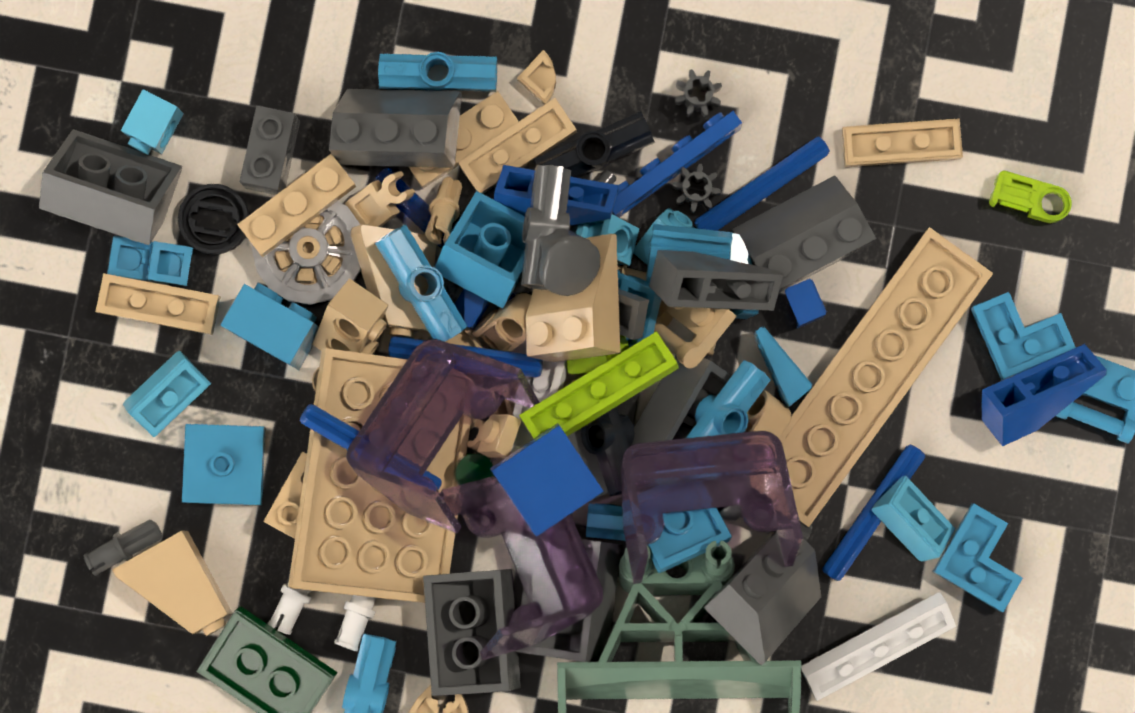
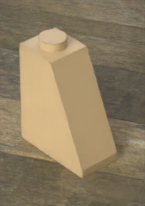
[351,224,437,338]
[112,531,233,636]

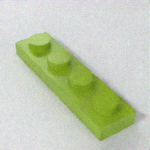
[519,331,679,439]

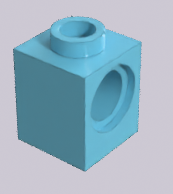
[121,89,184,155]
[576,214,639,266]

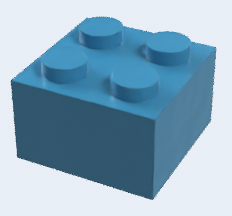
[435,191,526,309]
[221,283,319,370]

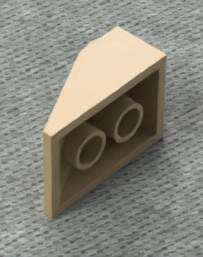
[526,234,620,362]

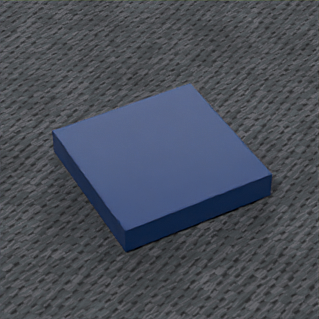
[490,423,604,537]

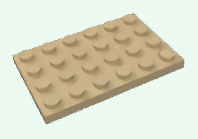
[288,348,478,603]

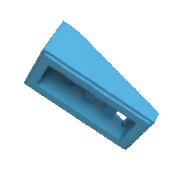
[754,327,812,407]

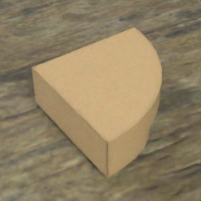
[517,50,556,105]

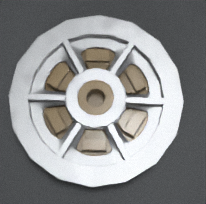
[252,201,361,305]

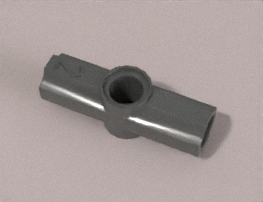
[521,165,571,290]

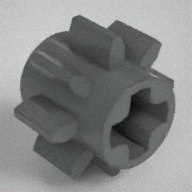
[675,69,722,119]
[672,164,721,214]

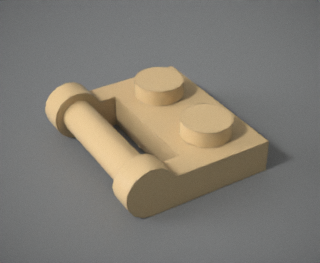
[654,301,737,368]

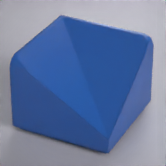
[785,278,827,329]
[454,288,491,330]

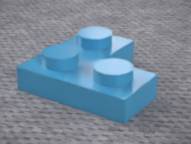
[971,292,1076,380]
[932,503,1023,612]

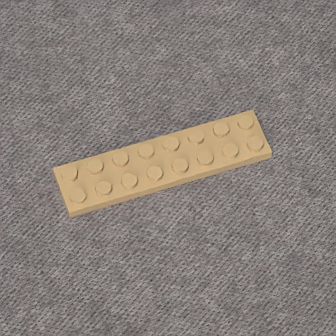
[749,227,993,527]

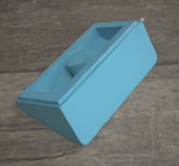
[123,351,211,437]
[872,475,956,561]

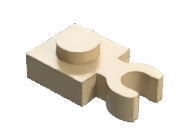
[345,171,415,227]
[467,414,522,458]

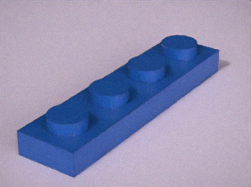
[612,111,742,218]

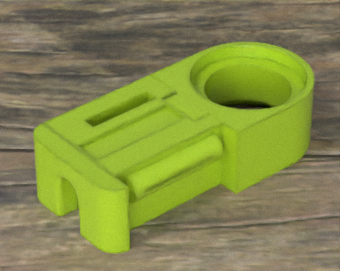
[989,171,1072,223]

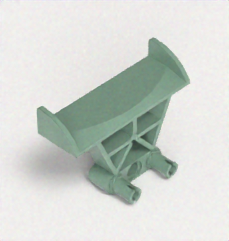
[557,541,801,713]

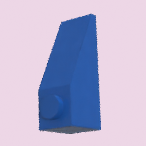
[494,165,619,225]
[982,344,1107,446]

